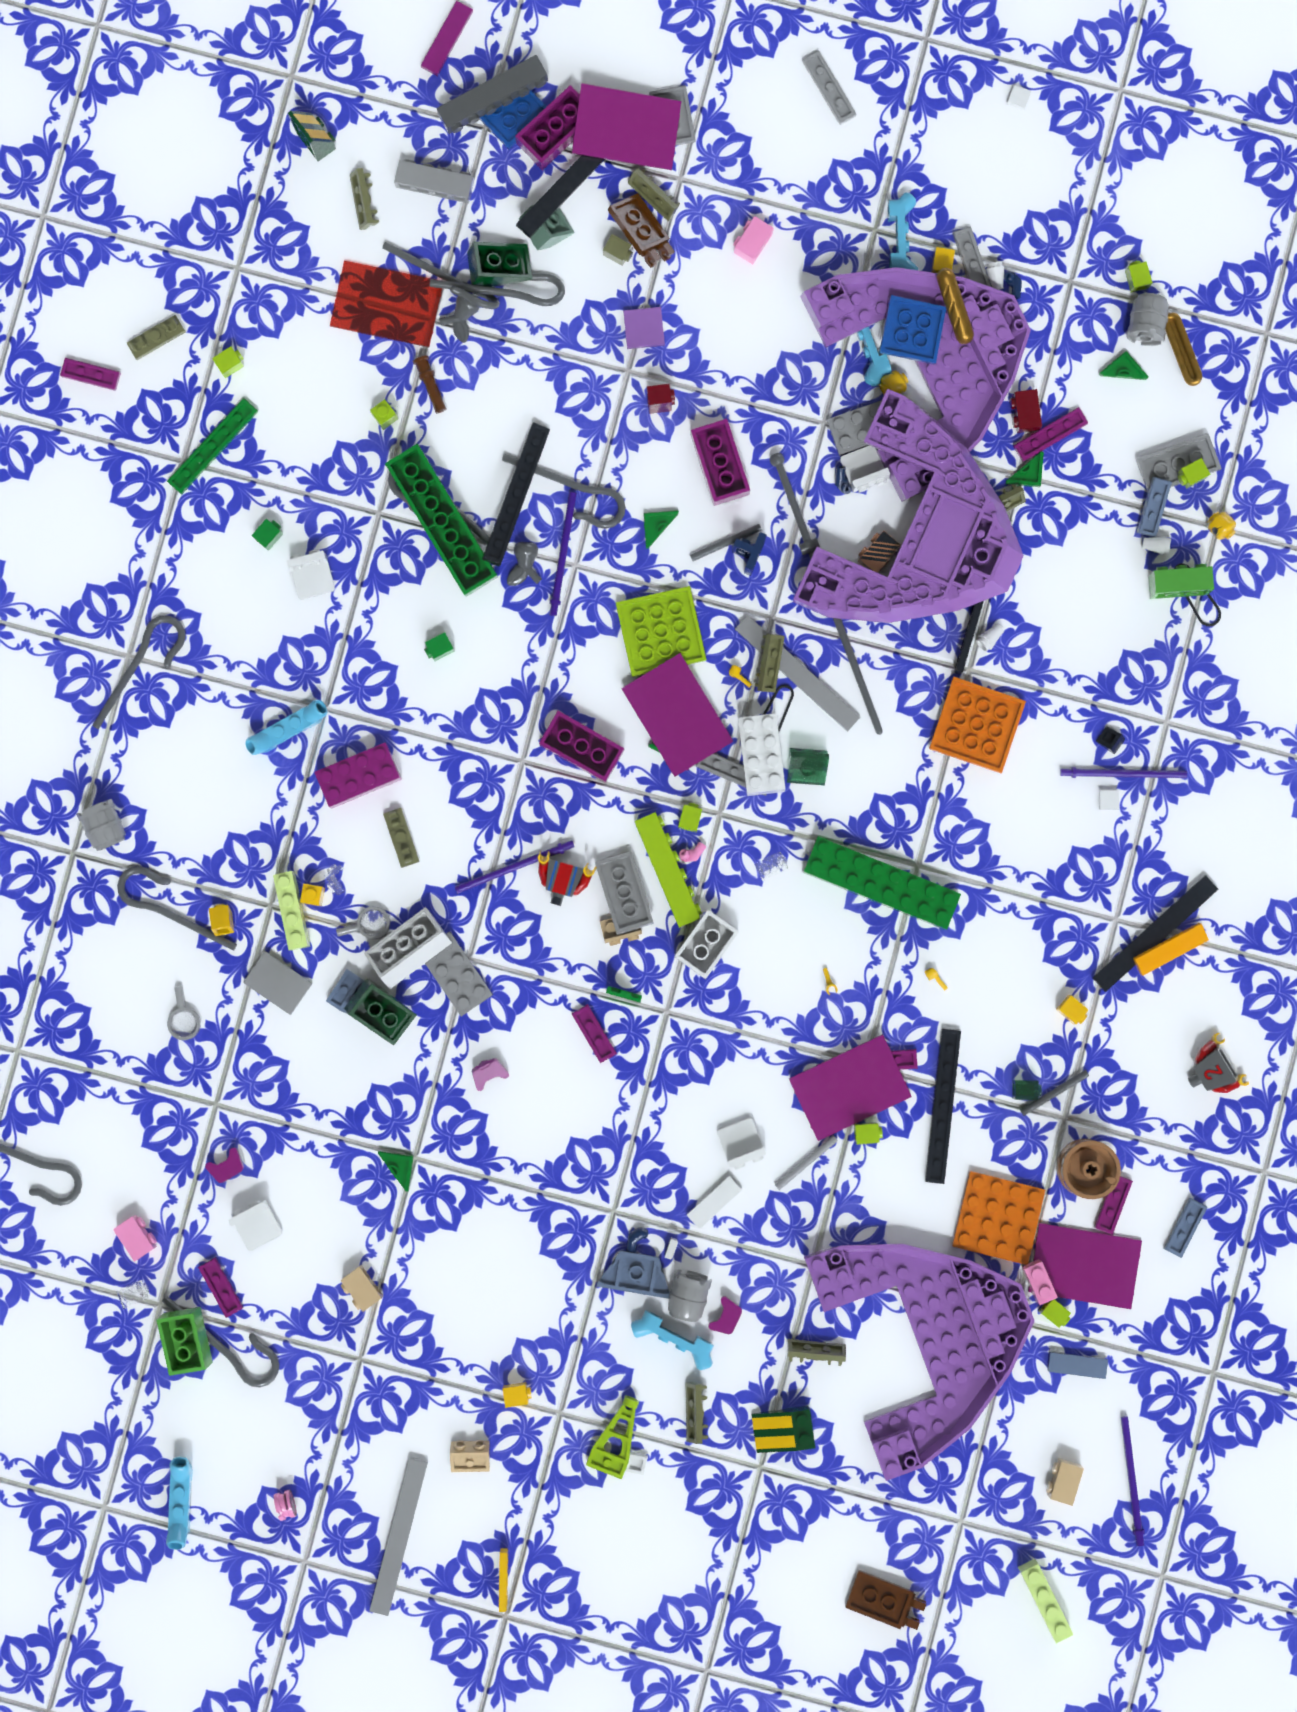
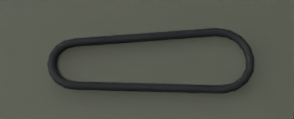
[1174,563,1221,627]
[763,685,794,732]

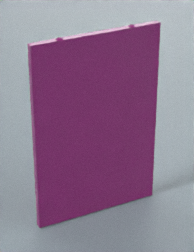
[572,83,682,171]
[621,653,734,777]
[788,1034,912,1141]
[1028,1223,1142,1310]

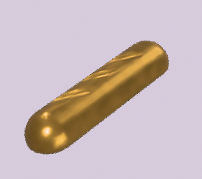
[936,268,974,344]
[1165,312,1203,386]

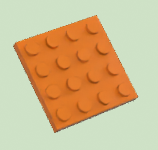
[929,677,1026,774]
[952,1171,1046,1265]

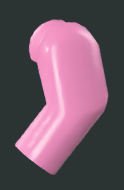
[679,842,707,862]

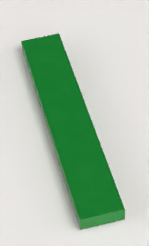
[167,398,259,495]

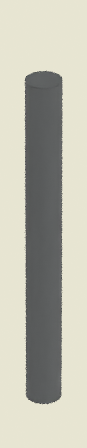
[690,524,762,562]
[1020,1070,1089,1116]

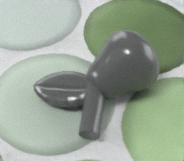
[439,296,480,343]
[507,542,542,586]

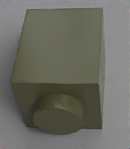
[603,234,633,266]

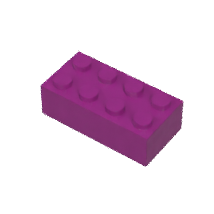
[515,85,579,170]
[690,418,751,506]
[539,711,625,783]
[314,742,402,809]

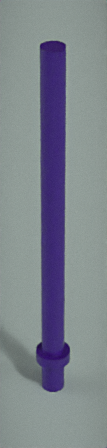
[549,492,577,616]
[1060,767,1187,778]
[455,840,575,894]
[1120,1416,1145,1546]

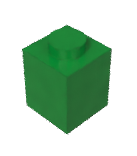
[251,519,283,551]
[424,632,455,662]

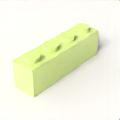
[273,871,311,951]
[1018,1559,1074,1644]

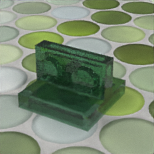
[787,748,829,786]

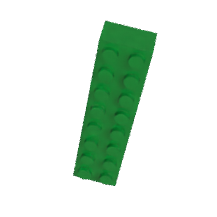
[385,444,498,597]
[803,836,961,930]

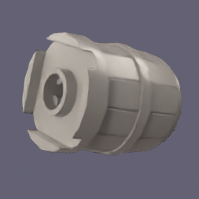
[1126,293,1169,346]
[76,799,126,851]
[668,1269,712,1322]

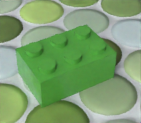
[1148,564,1214,599]
[156,1307,213,1376]

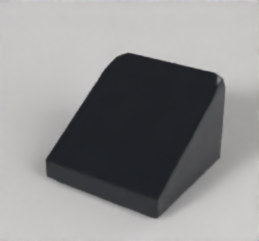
[1096,726,1125,754]

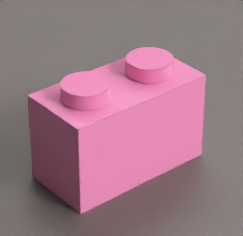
[733,216,774,265]
[113,1215,157,1262]
[1021,1259,1058,1305]

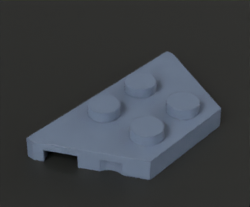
[597,1250,670,1299]

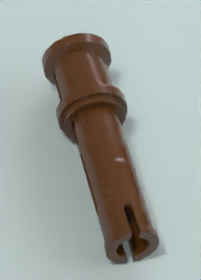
[412,355,447,414]

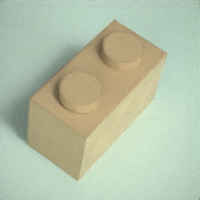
[340,1265,384,1312]
[1046,1458,1084,1506]

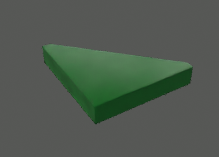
[1099,351,1149,380]
[1005,451,1044,488]
[643,510,679,549]
[606,986,642,1003]
[378,1151,414,1192]

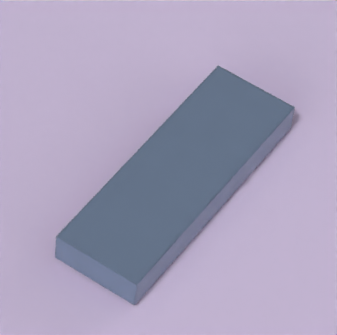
[1137,477,1172,537]
[1163,1197,1208,1258]
[1047,1352,1108,1379]

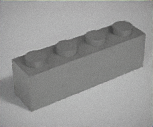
[394,159,474,204]

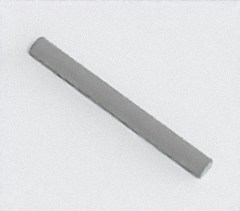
[775,1135,838,1191]

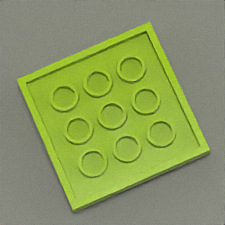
[615,586,707,677]

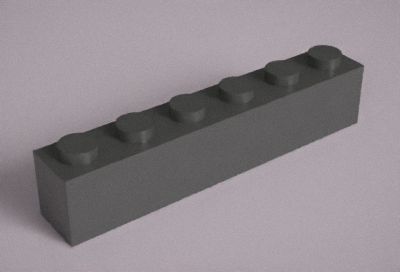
[436,54,548,134]

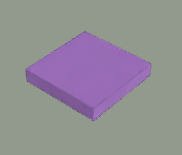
[623,307,665,349]

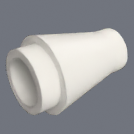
[986,261,1005,290]
[1142,536,1171,555]
[976,624,1004,651]

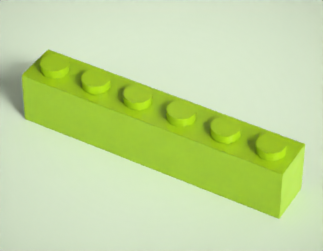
[634,812,702,928]

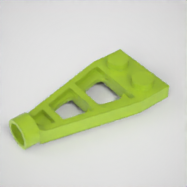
[586,1395,639,1480]

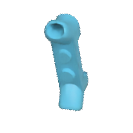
[888,192,918,270]
[857,327,892,386]
[245,699,328,755]
[631,1310,714,1370]
[166,1457,193,1550]

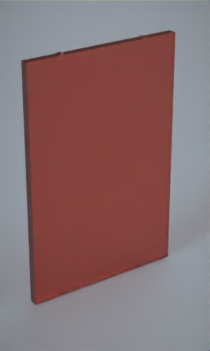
[330,260,443,348]

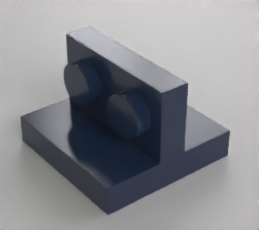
[732,532,767,576]

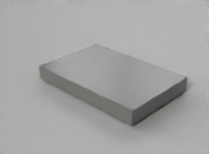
[649,85,696,146]
[243,951,313,1015]

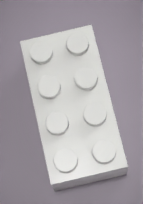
[738,713,785,796]
[364,907,452,989]

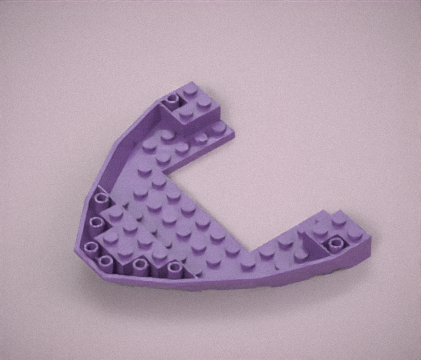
[800,267,1031,502]
[793,389,1024,623]
[804,1244,1035,1481]

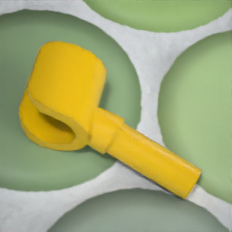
[729,665,752,687]
[823,968,838,995]
[924,968,948,991]

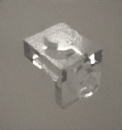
[754,852,788,881]
[324,864,345,895]
[116,1280,149,1309]

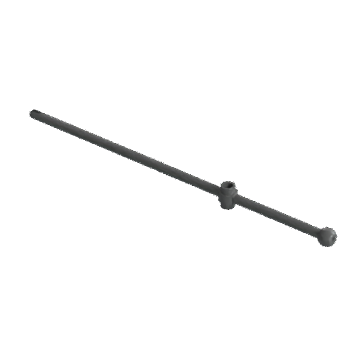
[769,453,883,735]

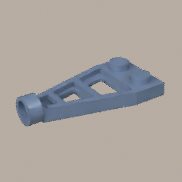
[326,969,364,1014]

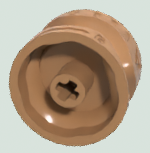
[1056,1139,1121,1199]

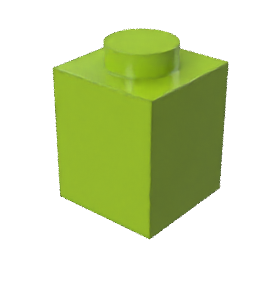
[1125,261,1153,293]
[212,346,244,378]
[369,399,398,430]
[1177,458,1211,489]
[678,802,702,833]
[854,1123,883,1145]
[1038,1299,1071,1328]

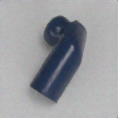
[1004,271,1022,299]
[835,466,852,494]
[626,1227,648,1253]

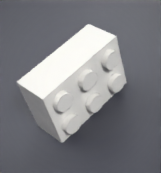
[674,910,739,979]

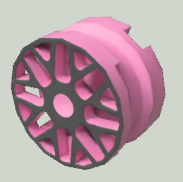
[274,1490,297,1521]

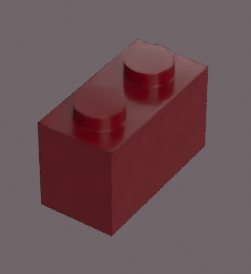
[647,383,675,414]
[1010,389,1042,433]

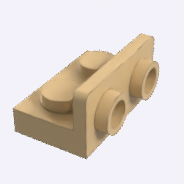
[600,918,642,946]
[450,1440,490,1473]

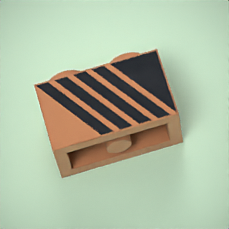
[858,530,901,573]

